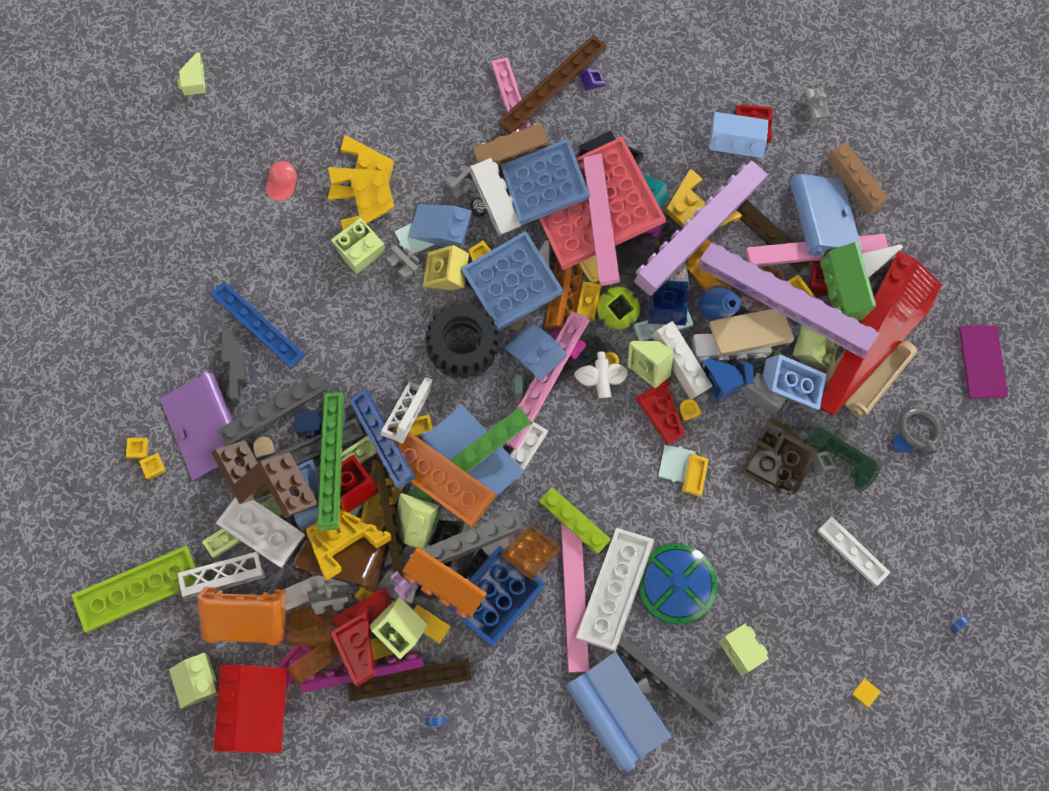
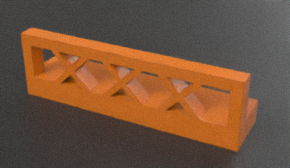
[544,259,583,330]

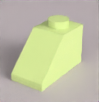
[177,53,206,96]

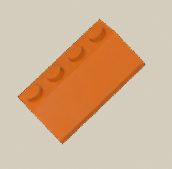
[402,547,487,619]

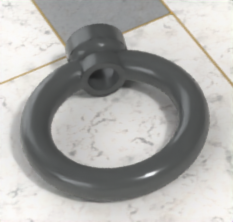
[899,407,942,456]

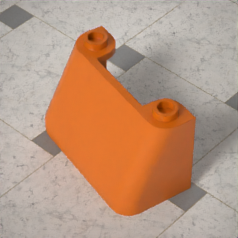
[197,587,286,646]

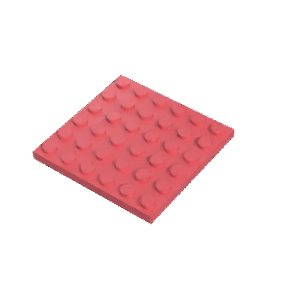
[539,137,666,270]

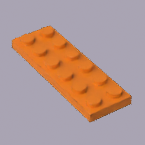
[397,432,497,528]

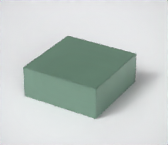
[514,375,523,398]

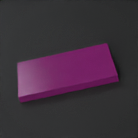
[959,325,1008,399]

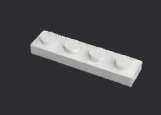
[817,517,890,587]

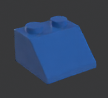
[701,358,744,403]

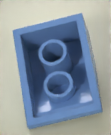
[408,204,472,249]
[504,322,567,382]
[289,459,320,532]

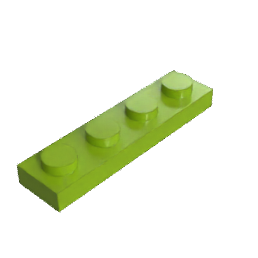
[539,487,611,555]

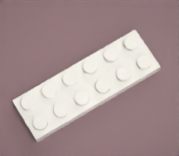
[576,528,654,652]

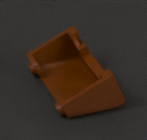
[292,536,389,593]

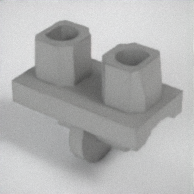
[804,86,830,121]
[446,164,477,199]
[386,245,420,280]
[308,580,348,614]

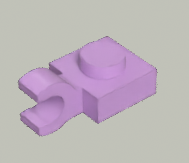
[391,571,418,601]

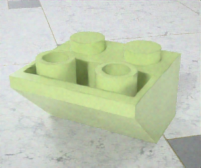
[331,218,385,274]
[793,325,840,371]
[370,596,427,659]

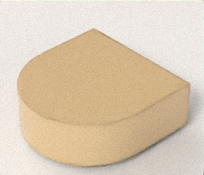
[253,436,276,459]

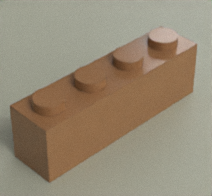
[473,123,550,168]
[827,142,889,216]

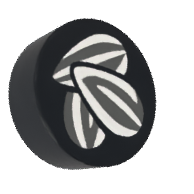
[470,198,487,217]

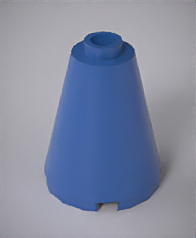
[700,285,740,321]

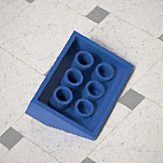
[448,545,546,649]

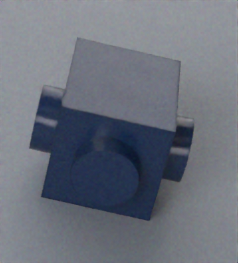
[294,409,323,439]

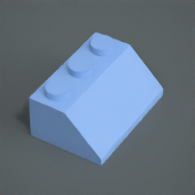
[708,112,768,158]
[763,354,826,410]

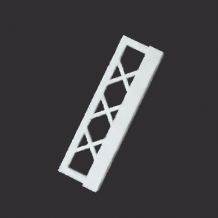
[381,377,432,443]
[177,552,265,599]

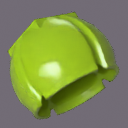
[597,287,640,330]

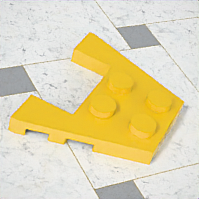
[328,135,394,201]
[328,167,395,230]
[665,169,742,227]
[306,509,391,581]

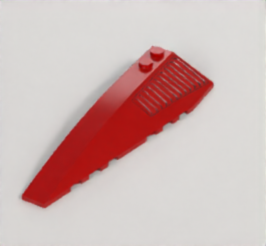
[820,250,942,416]

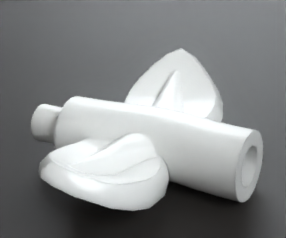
[574,352,628,398]

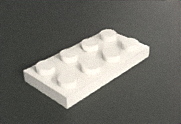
[216,497,306,568]

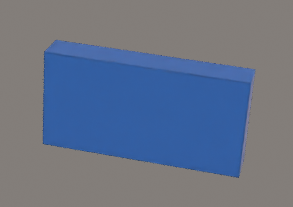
[737,361,753,384]

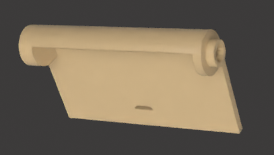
[824,341,917,417]

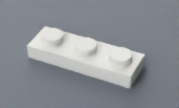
[510,422,548,480]

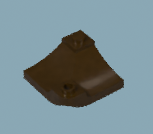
[741,418,820,495]

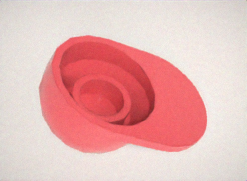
[266,161,297,201]

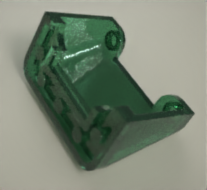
[803,423,880,493]

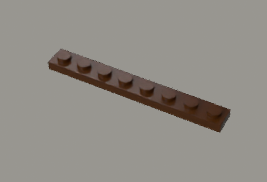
[498,35,606,134]

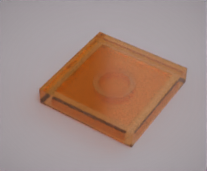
[288,609,333,646]

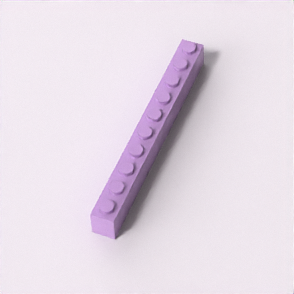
[634,161,768,296]
[699,243,879,359]

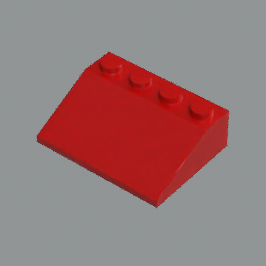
[213,665,287,754]

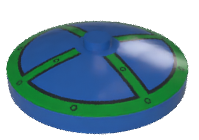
[638,544,717,624]

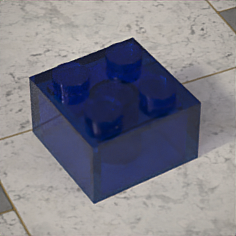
[648,280,688,326]

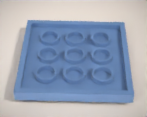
[501,138,590,225]
[461,231,564,331]

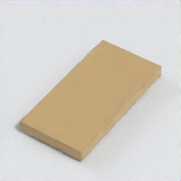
[709,309,794,357]

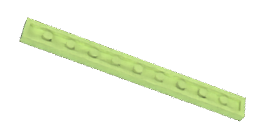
[202,436,378,559]

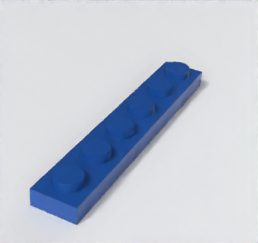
[210,281,305,369]
[350,389,415,489]

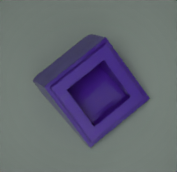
[580,69,606,91]

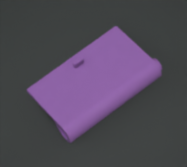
[160,371,241,481]

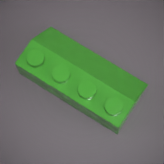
[820,242,876,323]

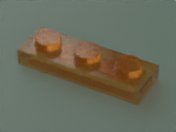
[287,637,341,685]

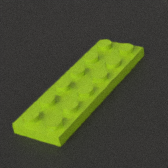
[71,545,202,633]

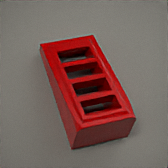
[809,260,828,296]

